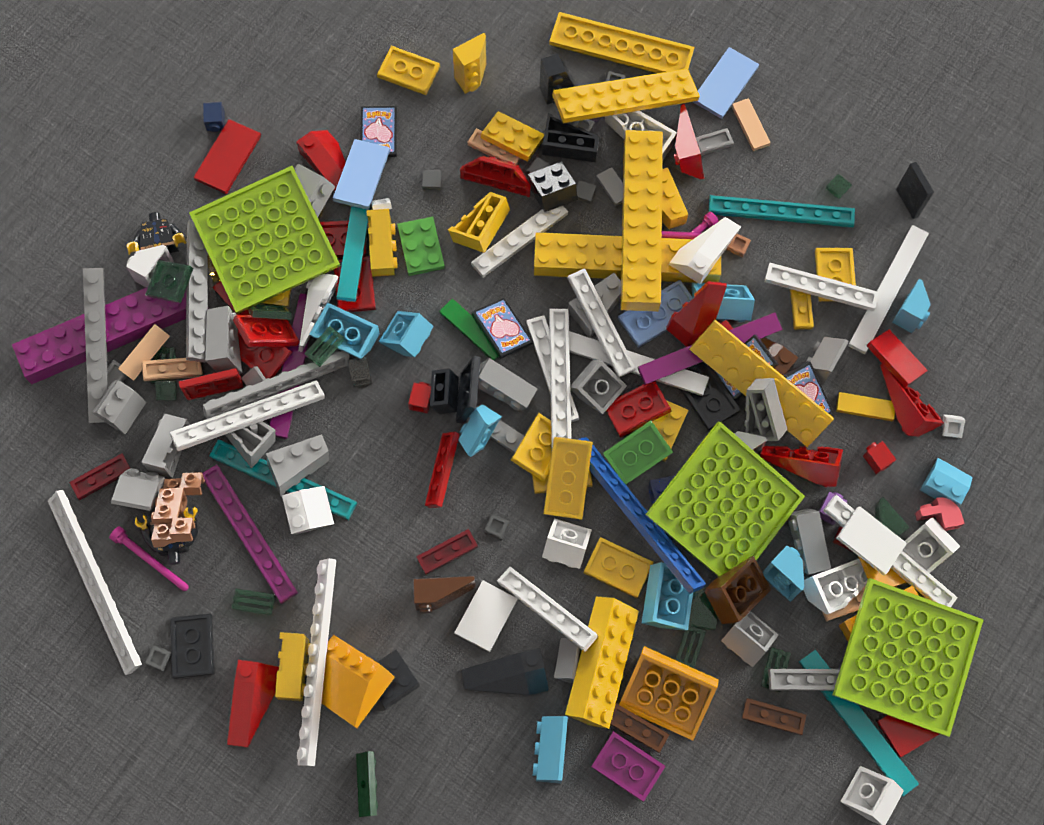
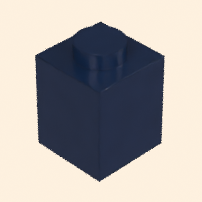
[203,102,225,132]

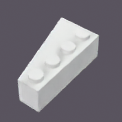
[605,111,677,161]

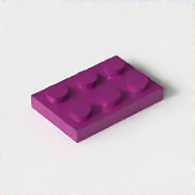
[591,731,665,802]

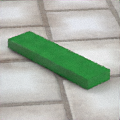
[439,298,499,361]

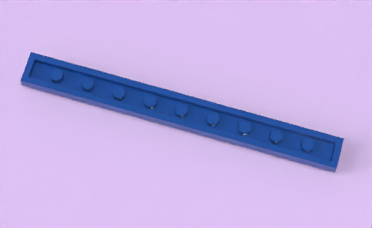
[578,437,706,594]

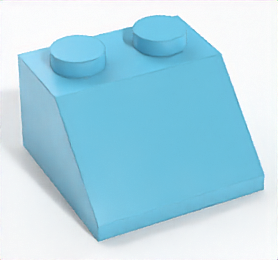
[892,279,931,333]
[379,311,434,357]
[459,404,502,457]
[920,458,972,506]

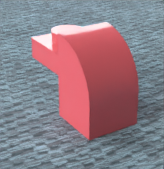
[915,497,964,531]

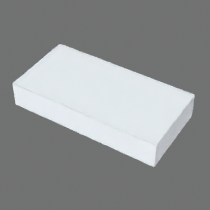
[372,198,392,210]

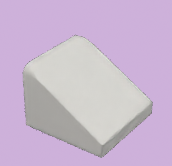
[942,415,965,438]

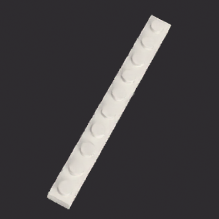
[48,490,142,675]
[297,558,336,766]

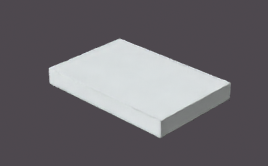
[837,507,907,575]
[454,581,518,652]

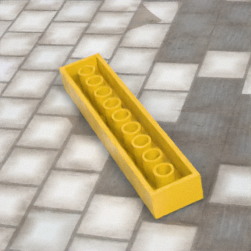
[621,130,663,312]
[534,232,721,283]

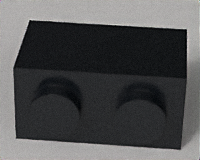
[430,368,459,414]

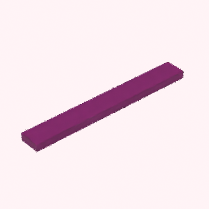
[269,293,310,439]
[637,312,783,385]
[202,464,298,604]

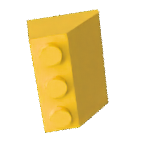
[453,33,486,94]

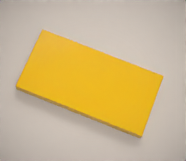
[544,436,593,520]

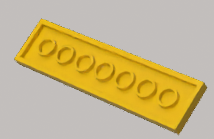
[549,12,694,73]
[552,69,700,123]
[689,320,834,447]

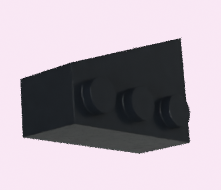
[539,53,576,105]
[542,113,599,162]

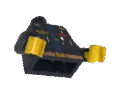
[127,212,186,255]
[135,507,198,565]

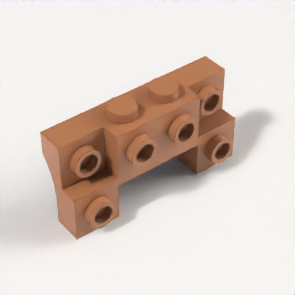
[151,472,205,547]

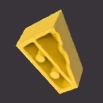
[662,167,688,229]
[448,192,510,253]
[367,209,398,277]
[275,632,311,701]

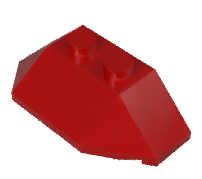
[460,156,531,197]

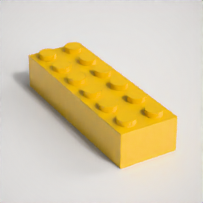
[565,597,639,729]

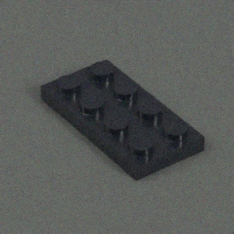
[680,362,740,430]

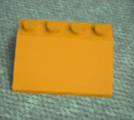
[321,635,395,728]
[619,646,719,741]

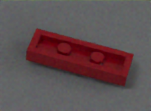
[69,453,131,500]
[416,529,478,575]

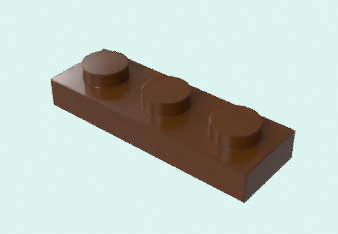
[741,698,807,736]
[610,704,669,753]

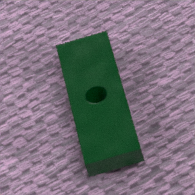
[356,751,378,817]

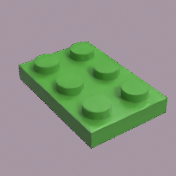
[397,217,445,276]
[603,421,673,485]

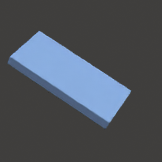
[693,47,759,119]
[333,139,390,210]
[618,280,692,348]

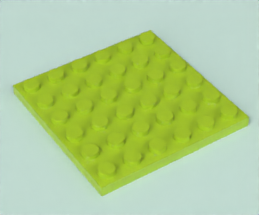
[189,166,341,314]
[645,422,805,577]
[833,578,983,737]

